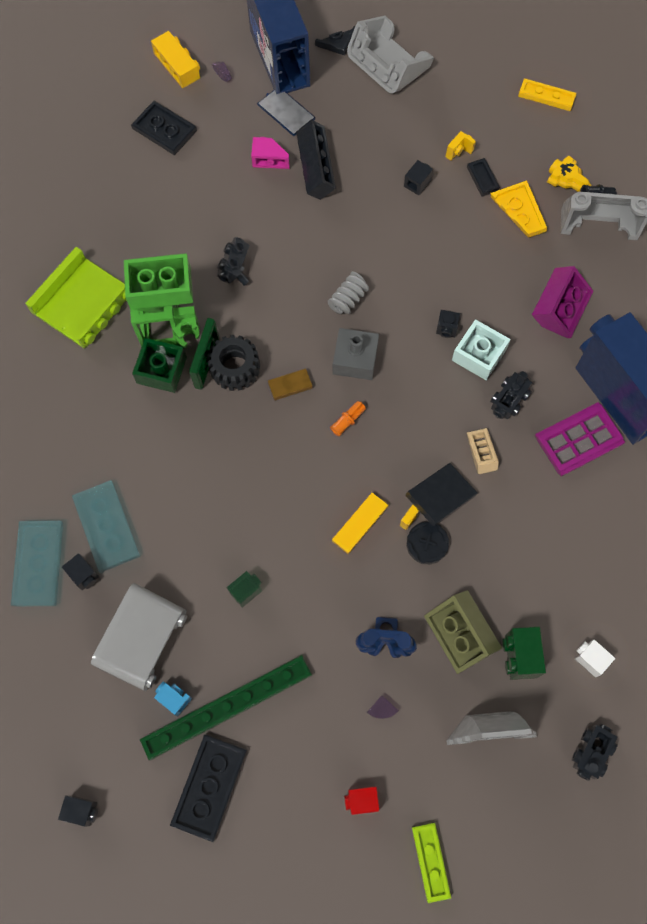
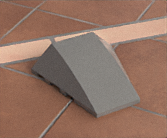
[446,711,537,745]

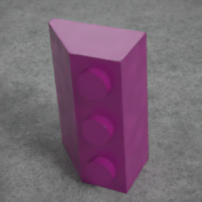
[532,266,593,338]

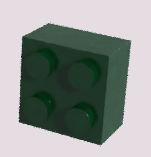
[132,338,187,393]
[502,627,546,680]

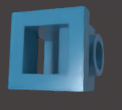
[154,681,192,716]

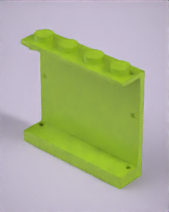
[25,247,127,349]

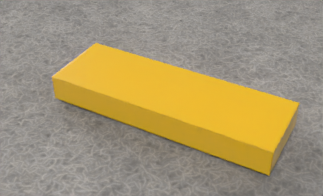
[518,78,577,111]
[332,493,388,554]

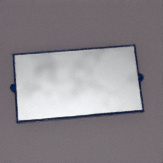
[257,90,315,137]

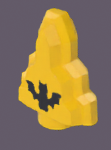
[547,156,592,192]

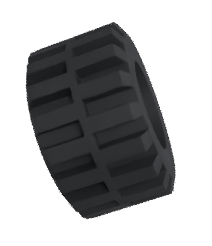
[208,335,260,391]

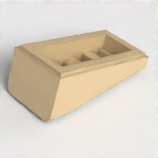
[467,428,499,474]

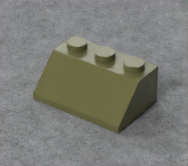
[424,590,502,674]

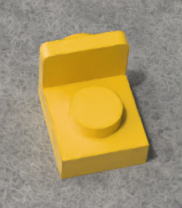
[445,131,476,161]

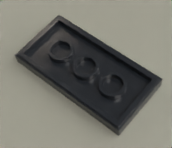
[170,734,247,842]

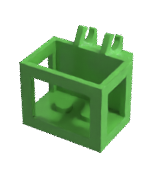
[130,305,200,348]

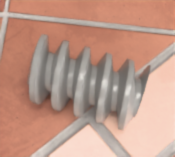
[328,271,369,314]

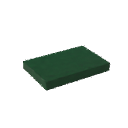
[189,318,219,390]

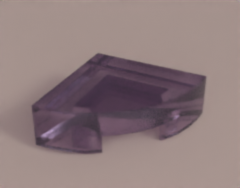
[212,62,232,82]
[367,696,399,719]

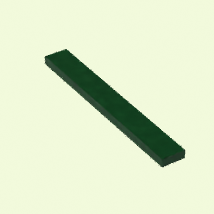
[140,655,312,761]

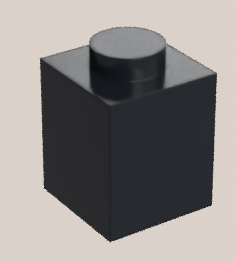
[404,160,433,195]
[62,553,99,591]
[58,795,98,827]

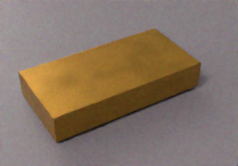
[268,368,313,401]

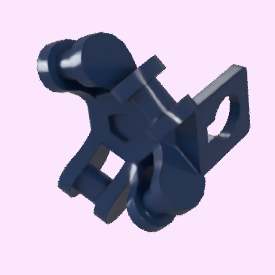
[356,617,417,658]

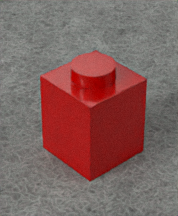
[344,787,379,815]

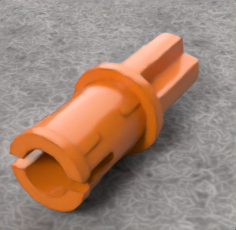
[330,401,366,437]

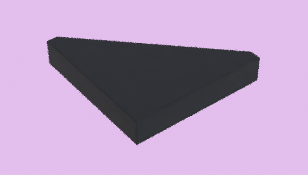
[315,26,355,56]

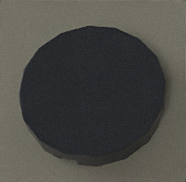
[406,522,449,565]

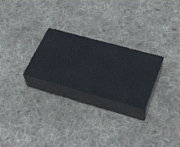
[467,158,500,197]

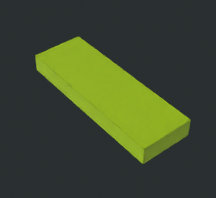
[412,823,451,903]

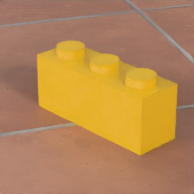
[151,31,200,89]

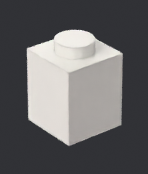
[575,640,615,677]

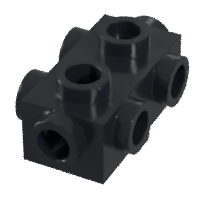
[217,237,250,286]
[490,371,532,419]
[572,724,618,781]

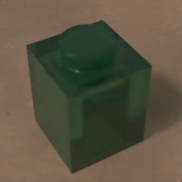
[226,571,262,608]

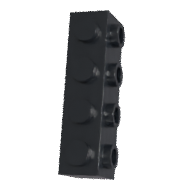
[296,119,336,200]

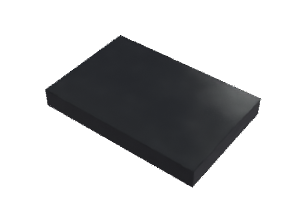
[131,101,197,155]
[405,463,478,527]

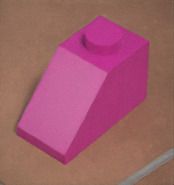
[251,137,290,169]

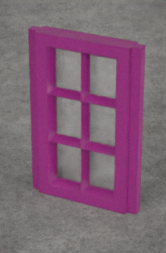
[535,402,625,477]

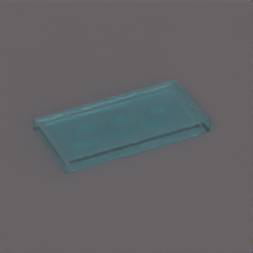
[72,480,141,573]
[11,521,63,607]

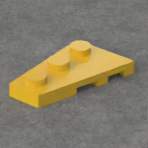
[491,180,547,238]

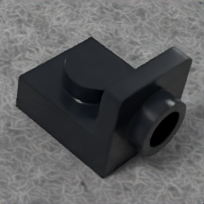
[436,310,460,338]

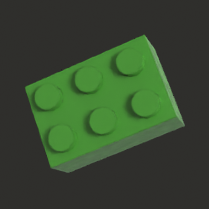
[124,253,193,310]

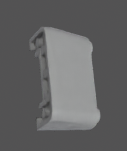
[347,15,434,93]
[561,192,647,240]
[91,583,187,692]

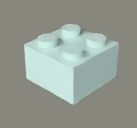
[452,319,511,380]

